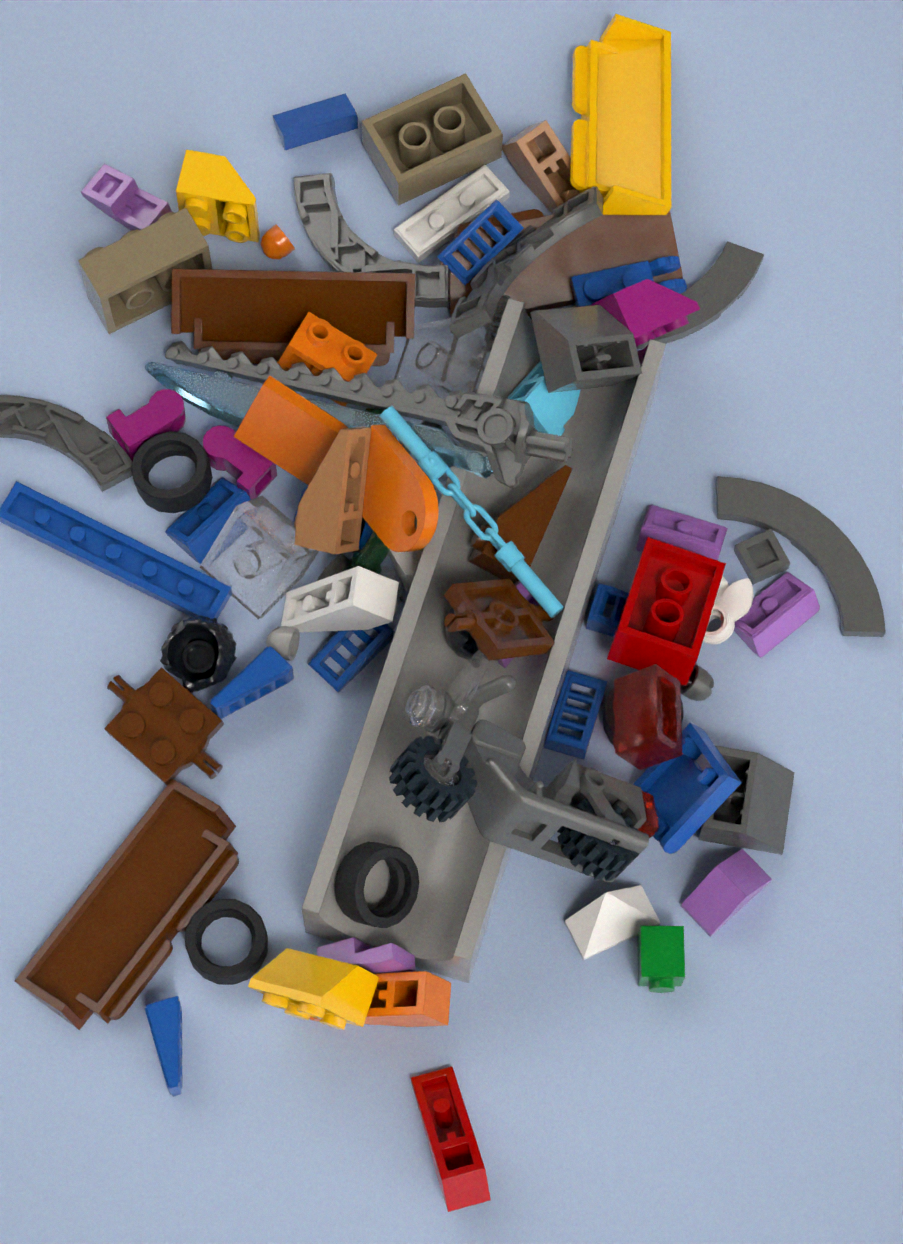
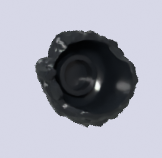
[160,615,237,693]

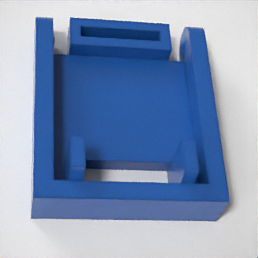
[633,722,741,854]

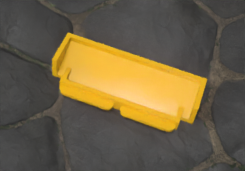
[570,14,672,215]

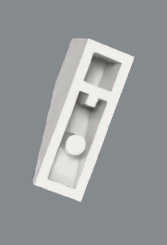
[281,566,399,632]

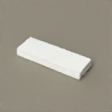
[394,165,510,263]

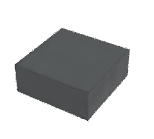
[734,529,790,585]

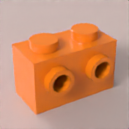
[277,312,378,408]

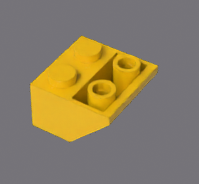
[176,149,260,243]
[248,948,379,1030]

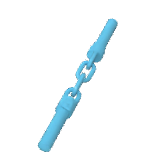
[380,406,564,618]

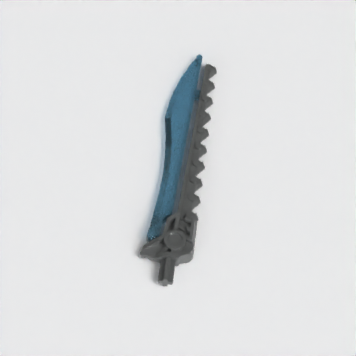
[145,341,573,489]

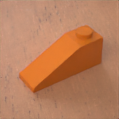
[309,971,451,1027]

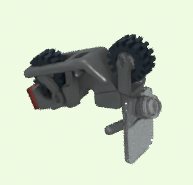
[389,650,659,883]

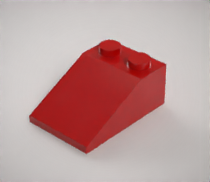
[607,537,726,686]

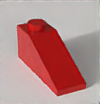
[410,1066,491,1212]

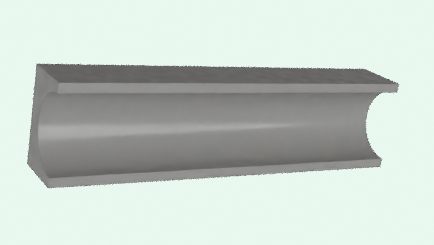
[302,299,666,983]

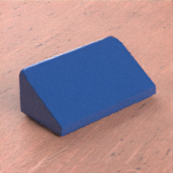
[272,93,358,150]
[165,477,257,564]

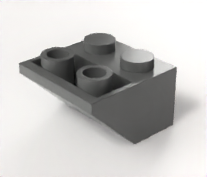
[531,305,642,393]
[698,746,795,855]

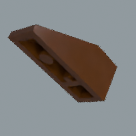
[468,465,572,583]

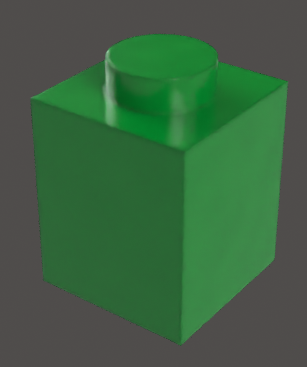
[637,926,685,993]

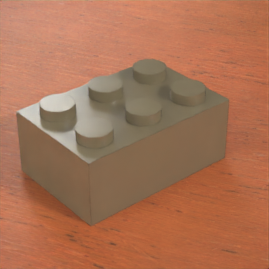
[362,73,503,206]
[78,208,212,334]

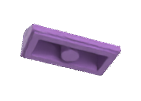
[636,505,728,560]
[734,572,820,657]

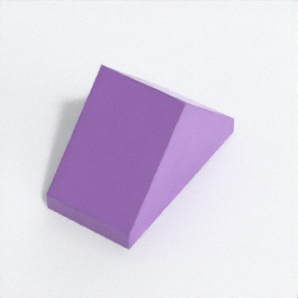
[681,849,772,937]

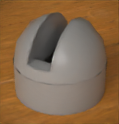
[266,626,300,661]

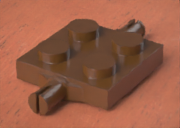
[444,579,555,661]
[104,667,224,785]

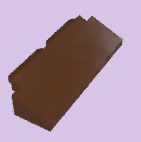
[438,203,683,322]
[171,269,415,366]
[15,779,239,1030]

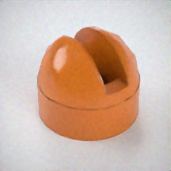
[261,224,295,260]

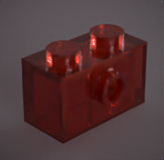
[613,664,682,770]

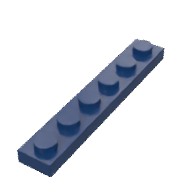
[0,481,232,619]

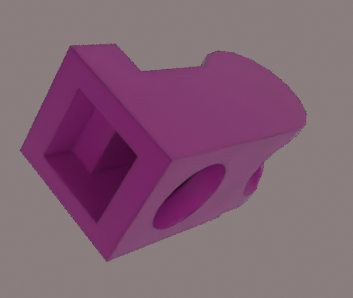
[106,389,186,462]
[203,425,277,502]

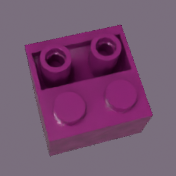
[589,279,700,347]

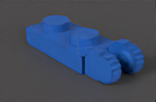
[570,256,687,307]

